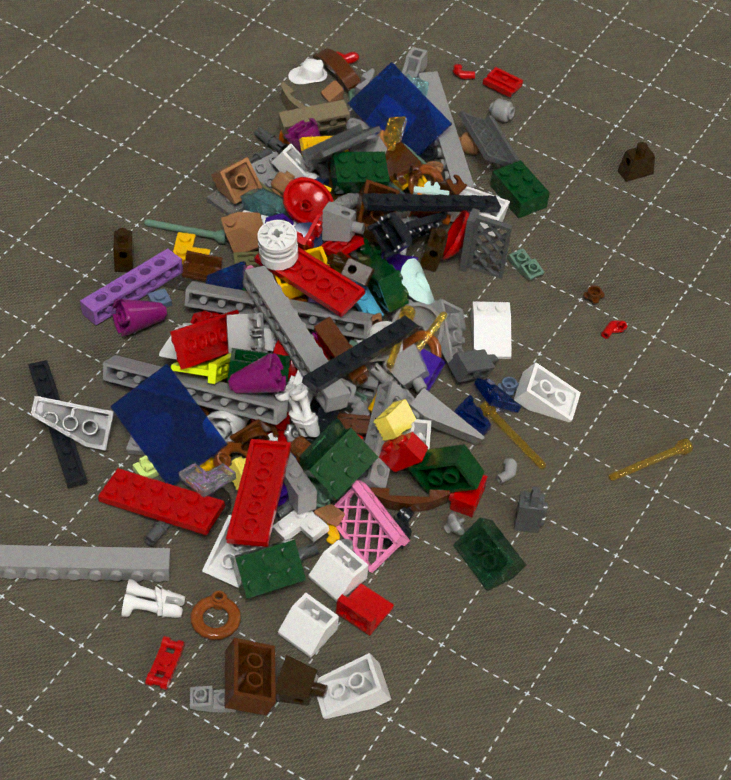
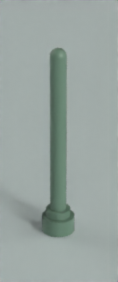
[144,219,228,244]

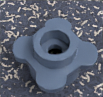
[498,377,519,396]

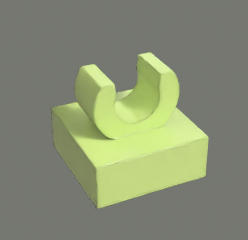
[133,456,160,478]

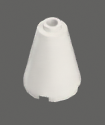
[203,410,250,441]

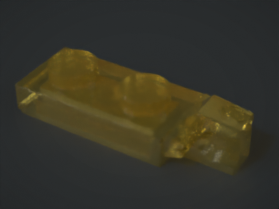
[383,117,407,151]

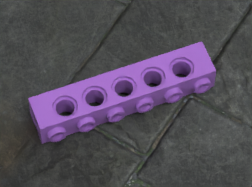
[80,249,183,325]

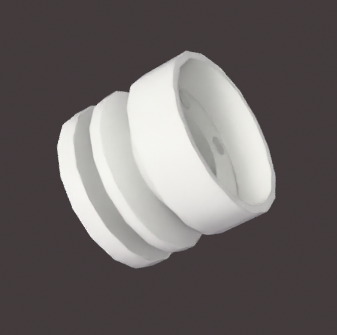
[258,220,298,270]

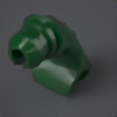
[356,237,382,257]

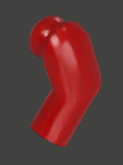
[337,51,359,64]
[452,64,475,79]
[601,320,627,339]

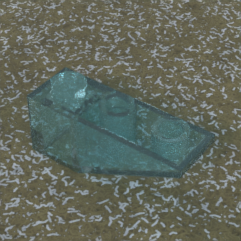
[240,188,287,216]

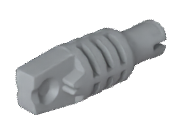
[333,193,359,209]
[369,363,415,405]

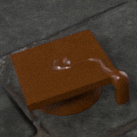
[230,419,279,450]

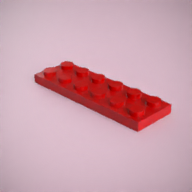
[254,247,365,318]
[170,309,239,370]
[226,439,291,547]
[98,468,225,535]

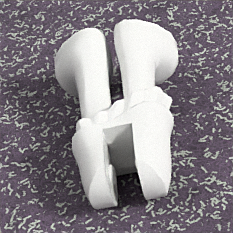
[274,384,320,437]
[121,579,185,618]

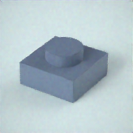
[148,288,172,307]

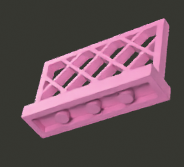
[334,479,410,573]

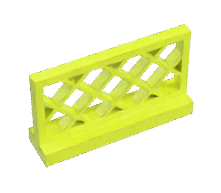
[171,353,231,384]

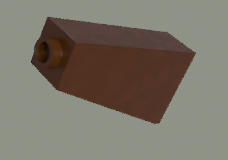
[314,316,370,386]

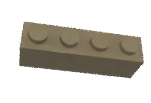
[278,99,350,139]

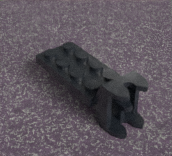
[367,212,447,260]

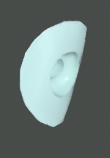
[401,258,435,305]

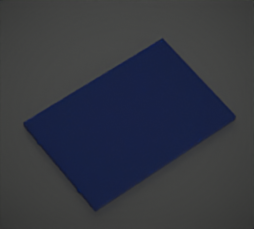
[347,62,452,156]
[110,364,228,485]

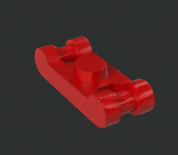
[145,636,185,690]

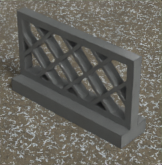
[458,111,520,167]
[301,124,381,167]
[459,208,513,279]

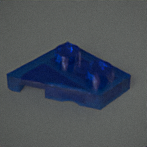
[206,261,247,290]
[474,378,522,413]
[453,394,491,436]

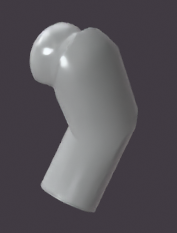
[496,458,517,484]

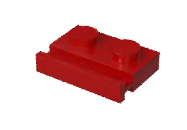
[483,67,523,98]
[319,234,364,256]

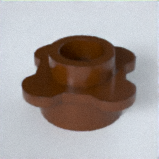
[583,285,605,304]

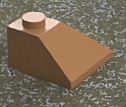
[211,157,263,204]
[221,212,264,252]

